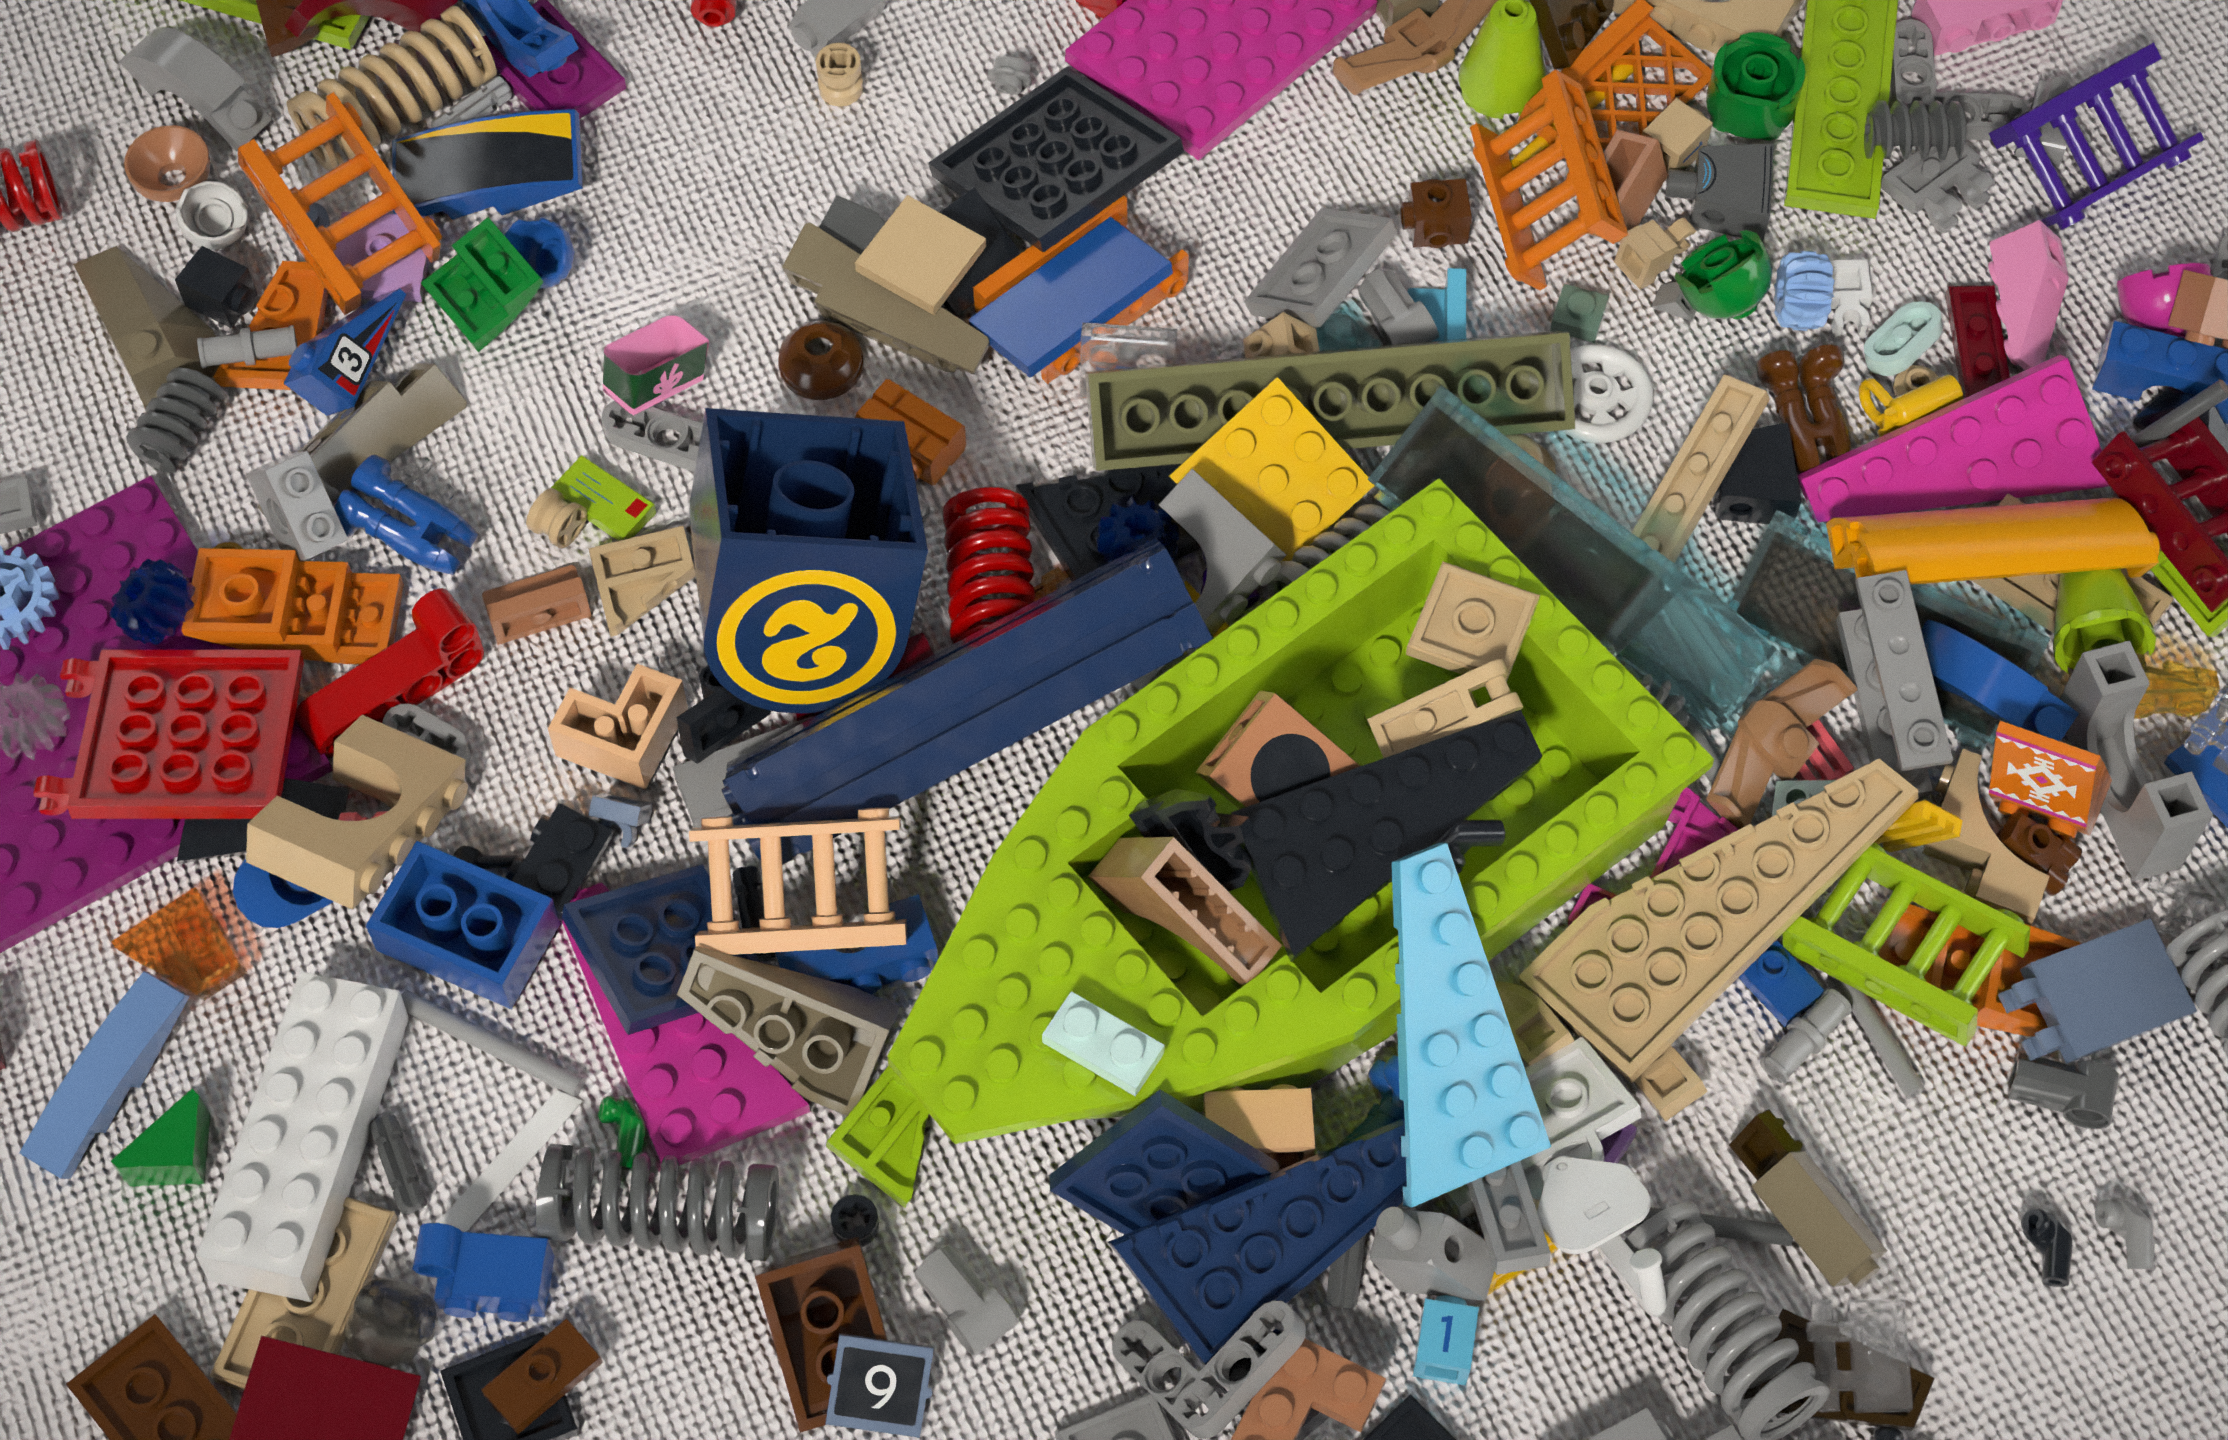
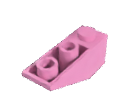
[1911,0,2063,56]
[1988,220,2069,370]

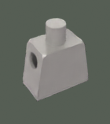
[1370,1207,1495,1301]

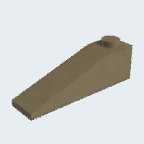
[73,246,226,407]
[677,946,900,1116]

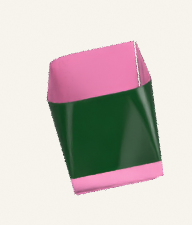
[602,315,709,415]

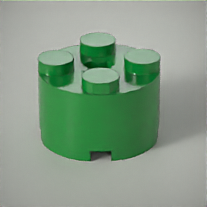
[1706,32,1806,141]

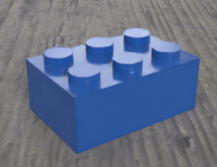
[366,841,560,1009]

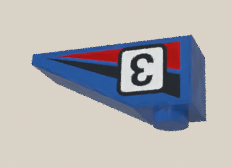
[283,288,406,416]

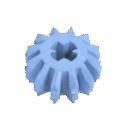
[1773,251,1835,331]

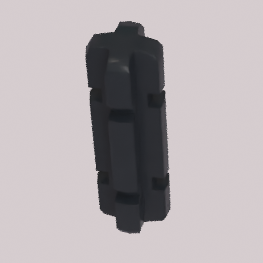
[732,865,775,962]

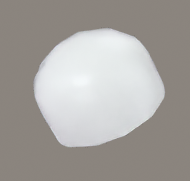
[175,181,248,251]

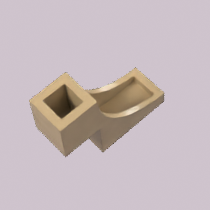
[1922,749,2050,925]

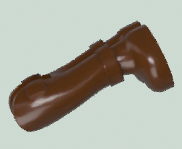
[1756,344,1852,474]

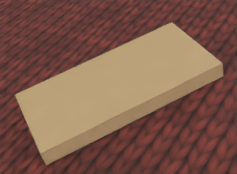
[209,1197,398,1392]

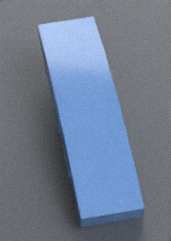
[19,971,190,1179]

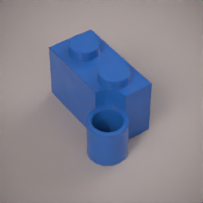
[412,1223,555,1322]

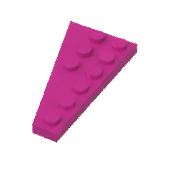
[561,882,810,1166]

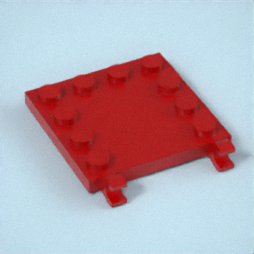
[33,650,304,819]

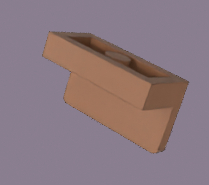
[482,565,592,645]

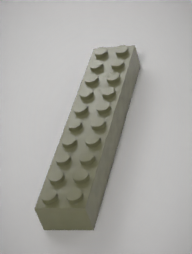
[1085,331,1575,471]

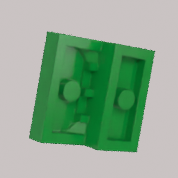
[421,217,543,352]

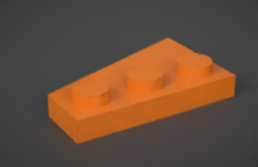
[213,261,329,390]

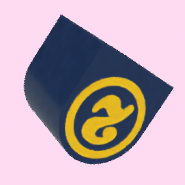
[689,408,928,713]

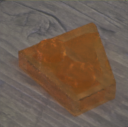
[111,887,248,1001]

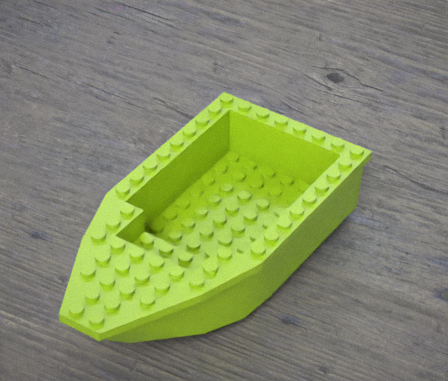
[887,478,1714,1144]

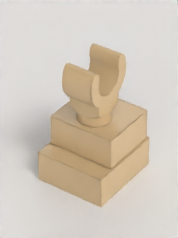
[1614,218,1696,290]

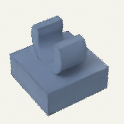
[588,792,653,848]

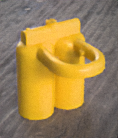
[1858,374,1963,437]

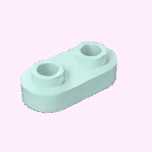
[1864,301,1943,376]

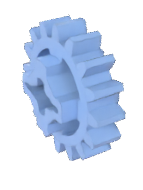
[0,546,59,650]

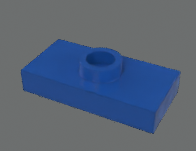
[1738,940,1825,1027]

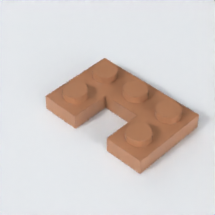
[1231,1338,1386,1440]

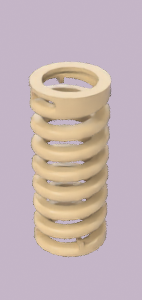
[287,5,497,172]

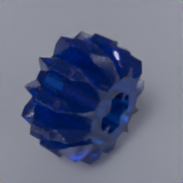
[1097,496,1179,564]
[109,559,196,645]

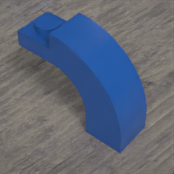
[462,0,579,78]
[1921,620,2080,741]

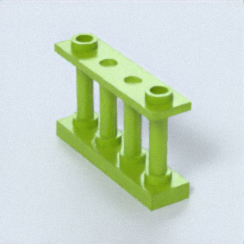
[1782,842,2031,1047]

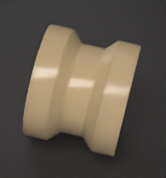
[526,488,587,549]

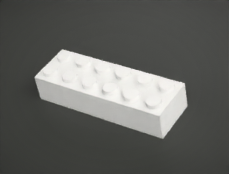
[196,971,409,1302]

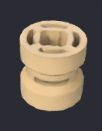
[815,43,863,107]

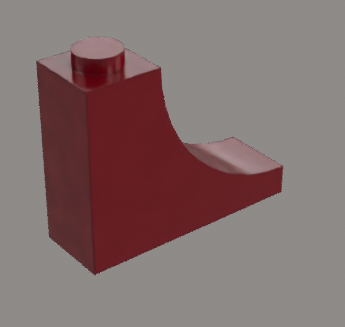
[284,0,459,38]

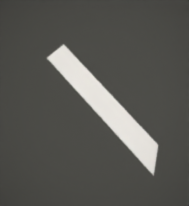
[403,1090,583,1261]

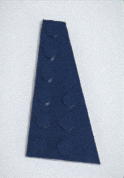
[1108,1118,1407,1366]

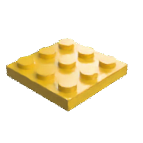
[1169,377,1375,562]

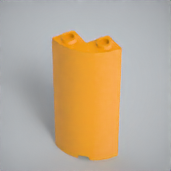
[1826,498,2160,585]

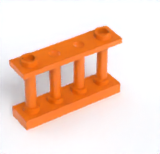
[1470,69,1629,291]
[238,92,442,315]
[973,195,1189,384]

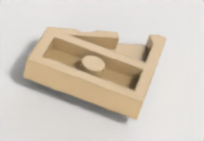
[588,526,696,637]

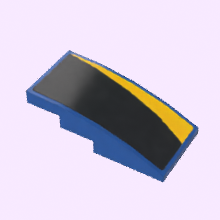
[392,109,583,220]

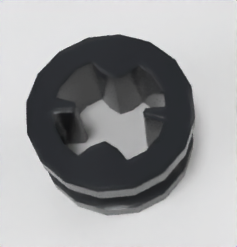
[830,1194,880,1247]

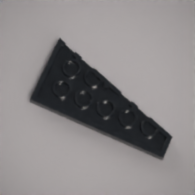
[1016,464,1201,582]
[1231,710,1542,962]

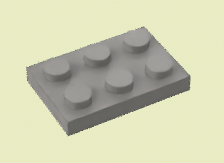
[1244,208,1398,327]

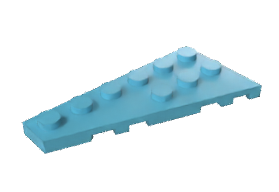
[1392,843,1551,1208]

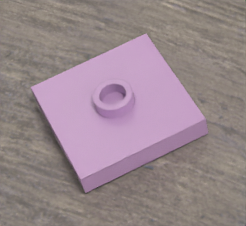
[329,212,435,302]

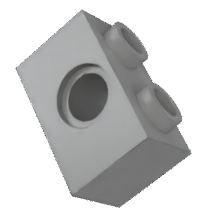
[245,451,348,561]

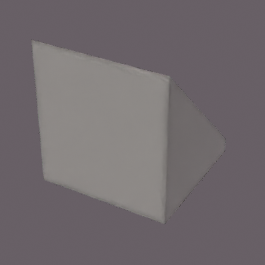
[1651,282,1696,321]

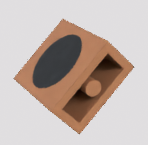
[1196,691,1360,809]

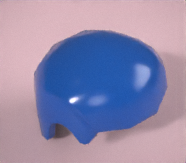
[504,218,575,289]

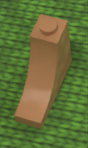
[1088,837,1282,985]

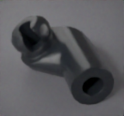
[1434,820,1505,874]
[2021,1208,2073,1287]

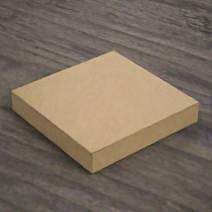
[855,195,986,315]
[1406,561,1540,682]

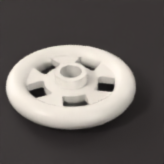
[1561,344,1653,443]

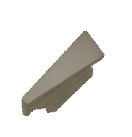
[782,223,990,374]
[257,363,467,516]

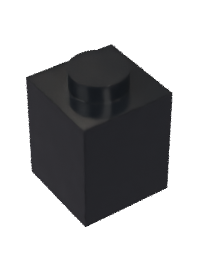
[175,246,258,328]

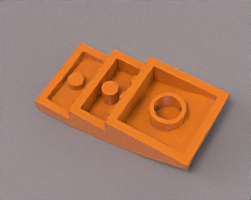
[181,548,404,665]
[1867,898,2082,1037]

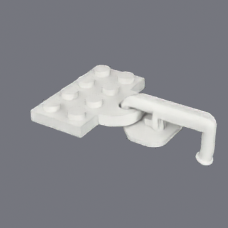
[1442,1036,1667,1317]

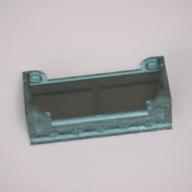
[1367,385,1689,657]
[1724,510,2051,752]

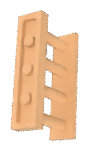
[689,808,908,955]

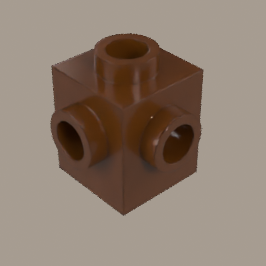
[1400,179,1472,248]

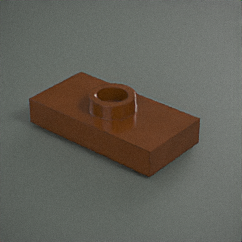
[481,1318,603,1434]

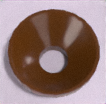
[778,321,864,400]

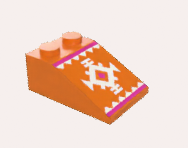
[1989,721,2112,839]

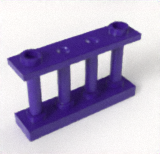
[1988,42,2205,230]

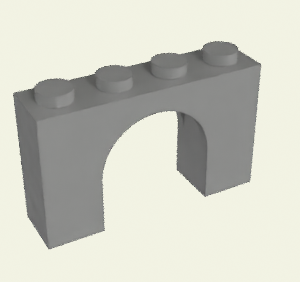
[1130,469,1286,691]
[2059,640,2213,881]

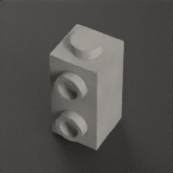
[788,0,888,58]

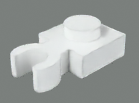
[1830,259,1873,336]

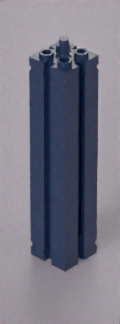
[721,538,1213,865]

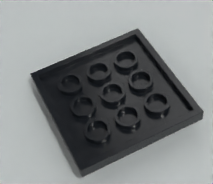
[928,67,1184,252]

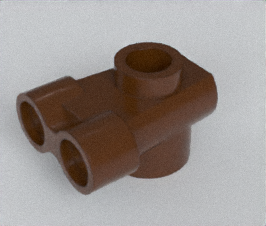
[1996,812,2082,896]

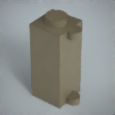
[1751,1151,1887,1288]

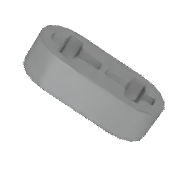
[382,704,471,769]

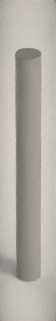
[401,990,585,1097]

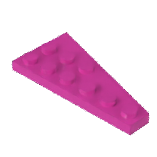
[1797,354,2110,522]

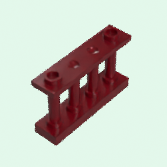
[2091,417,2228,613]

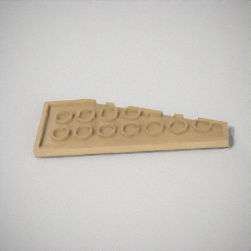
[1518,758,1919,1084]

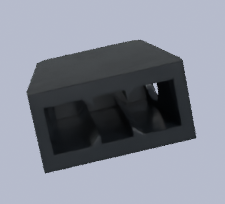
[1712,423,1801,526]

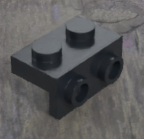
[505,803,613,921]

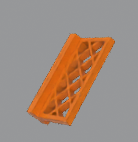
[1517,0,1712,149]

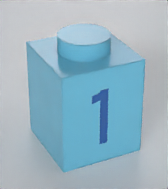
[1412,1295,1479,1386]

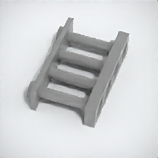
[1836,570,1953,798]

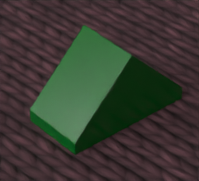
[111,1089,211,1186]

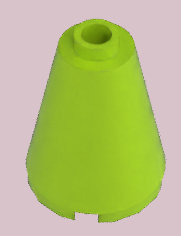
[1458,0,1548,119]
[2053,569,2156,674]

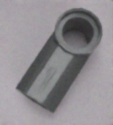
[2007,1052,2119,1129]

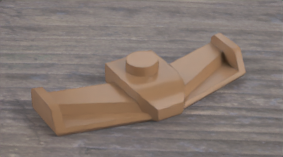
[1333,0,1498,95]
[1706,659,1858,829]

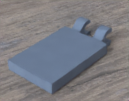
[1998,918,2197,1064]

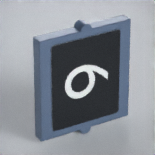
[825,1333,934,1438]

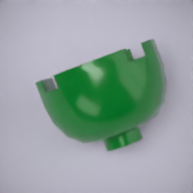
[1674,230,1773,320]

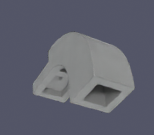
[119,27,272,152]

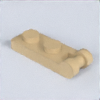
[1367,659,1523,758]

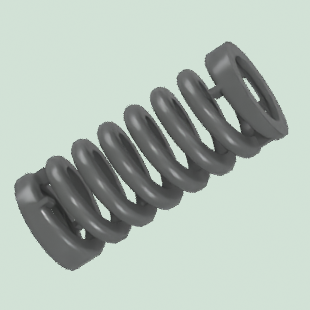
[536,1143,779,1262]

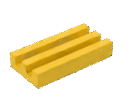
[1875,800,1963,852]

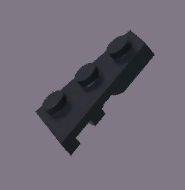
[177,778,349,864]

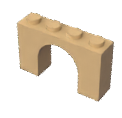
[1612,0,1804,54]
[246,715,468,910]

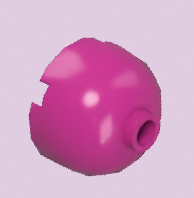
[2117,263,2213,338]

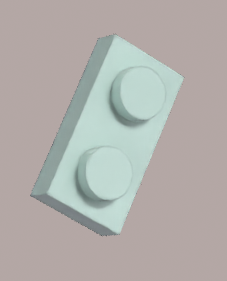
[1042,991,1165,1097]

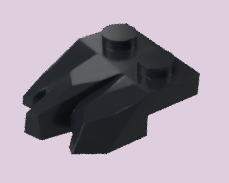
[1129,789,1253,892]

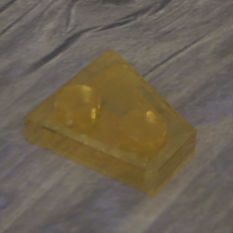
[2134,653,2220,719]

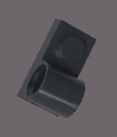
[676,665,771,764]

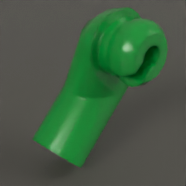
[598,1095,646,1168]

